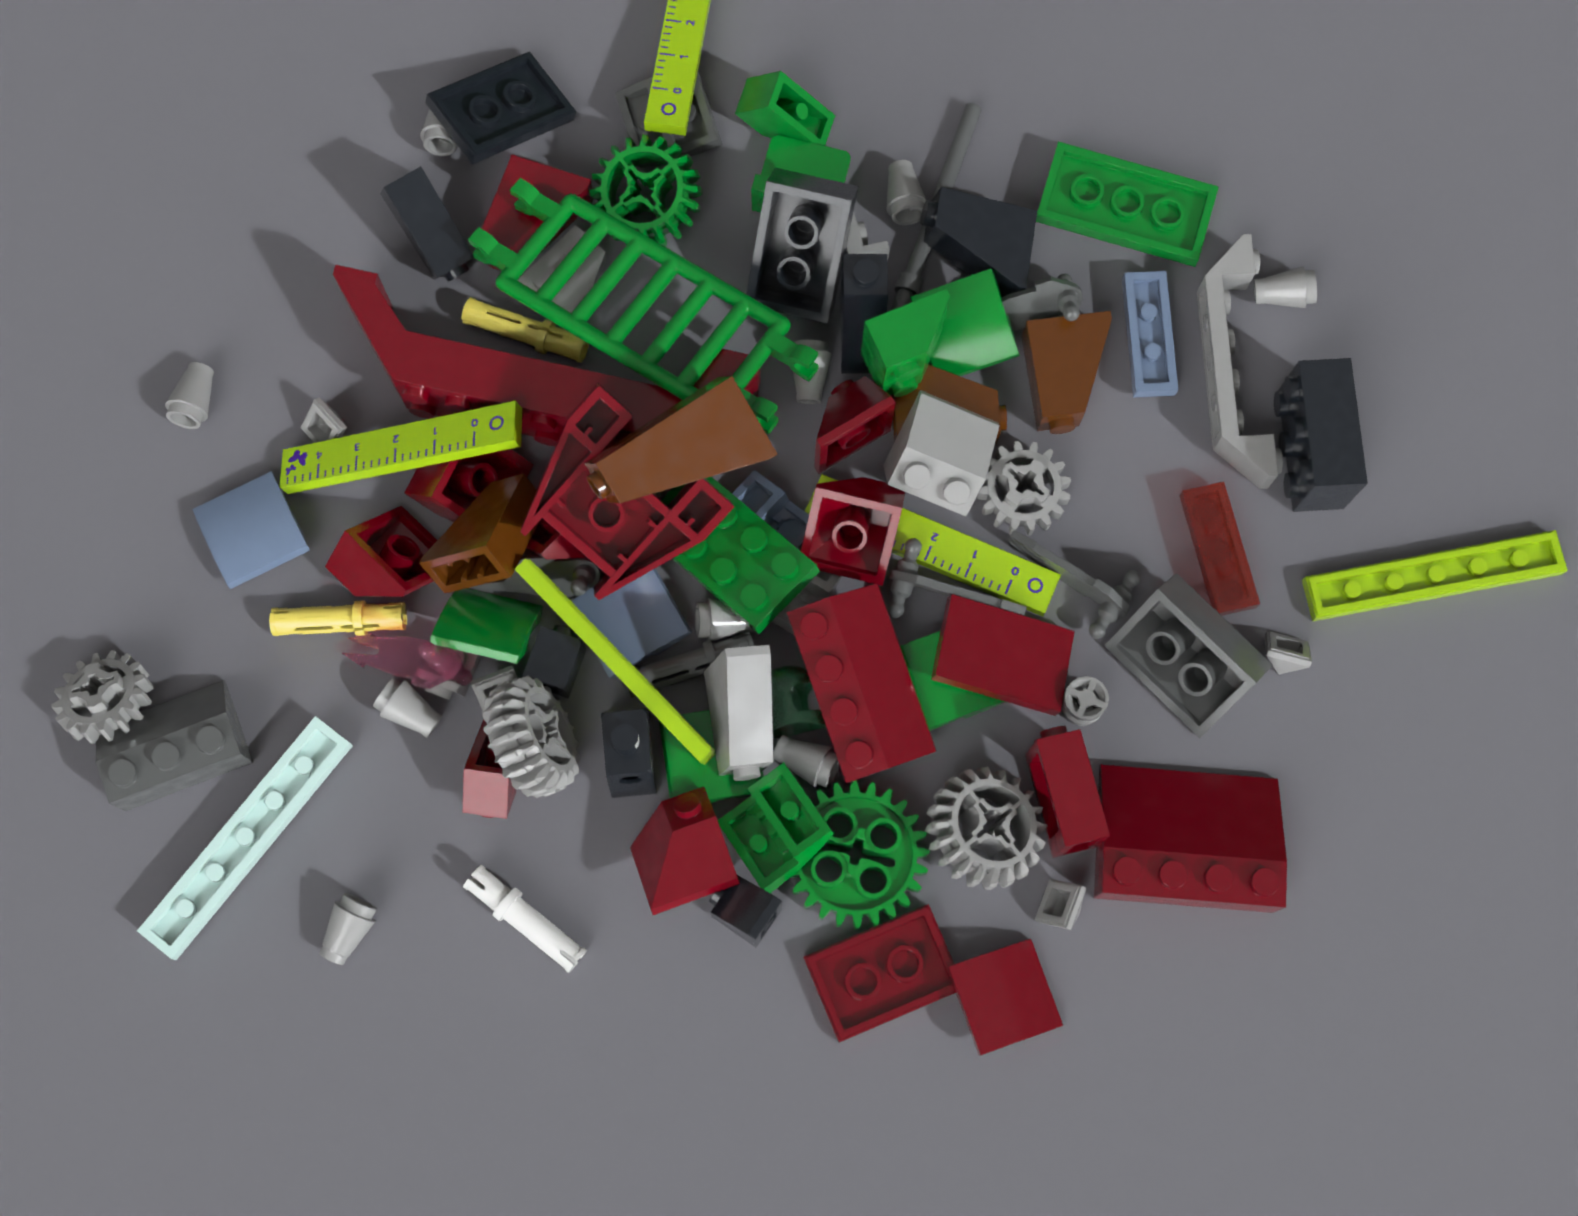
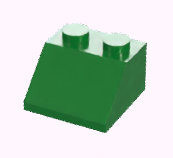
[861,289,950,397]

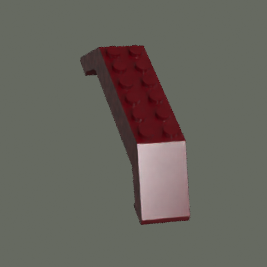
[333,265,760,450]

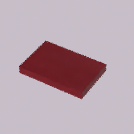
[931,594,1075,716]
[803,904,956,1043]

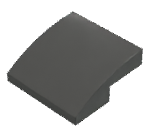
[615,72,723,168]

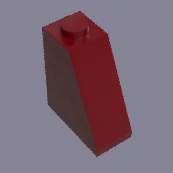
[482,154,593,271]

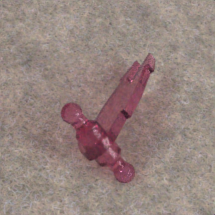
[342,633,473,689]

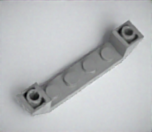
[1197,234,1283,489]

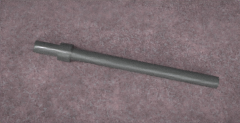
[891,103,982,310]

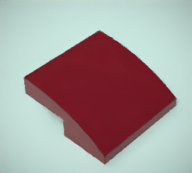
[947,939,1063,1056]

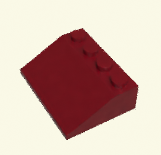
[1094,764,1287,913]

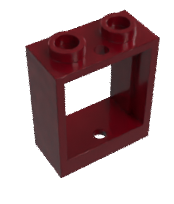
[1025,726,1110,858]

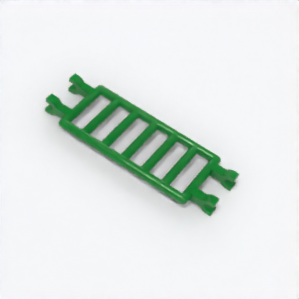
[468,178,819,435]

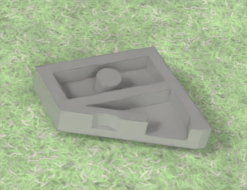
[518,225,607,330]

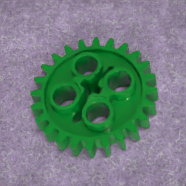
[790,780,930,929]

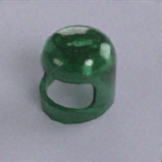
[771,665,827,739]

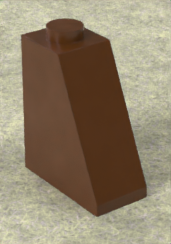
[1021,311,1112,434]
[891,365,1007,445]
[419,473,539,594]

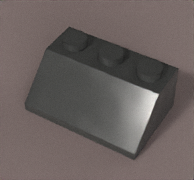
[1104,573,1273,738]
[95,680,253,811]

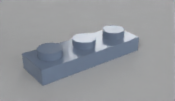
[1122,271,1178,398]

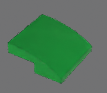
[911,269,1020,376]
[430,588,543,664]
[900,631,1006,731]
[659,710,764,803]
[717,762,834,893]

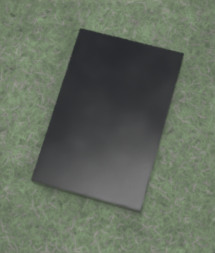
[425,51,576,165]

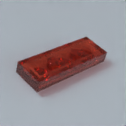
[1179,481,1260,616]

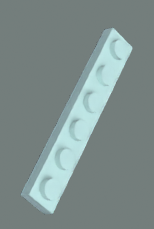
[137,716,353,960]

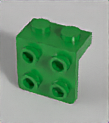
[751,135,851,213]

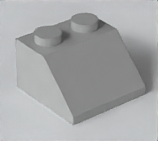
[883,390,1000,516]

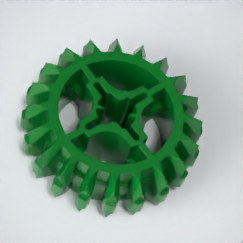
[589,134,703,247]

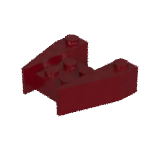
[520,383,734,600]

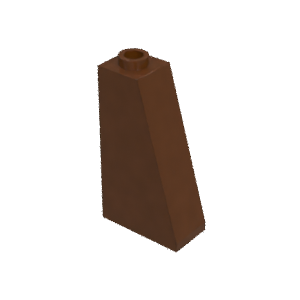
[584,376,777,503]

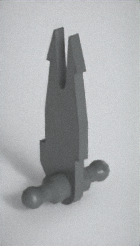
[1001,273,1083,331]
[1007,530,1141,639]
[887,538,1027,618]
[470,555,601,598]

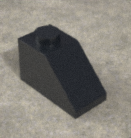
[709,875,782,948]

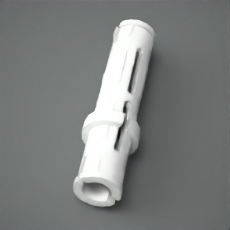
[463,865,587,973]

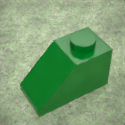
[735,71,836,146]

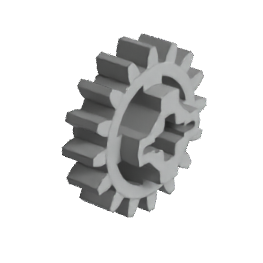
[976,441,1071,536]
[52,650,154,744]

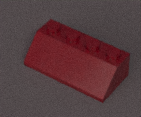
[787,583,937,783]

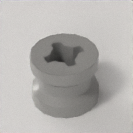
[1061,676,1109,726]

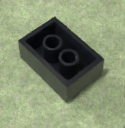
[746,167,859,323]
[1274,358,1368,512]

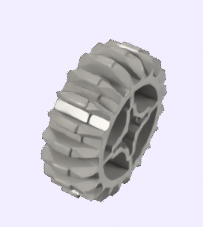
[482,675,580,798]
[925,767,1047,890]

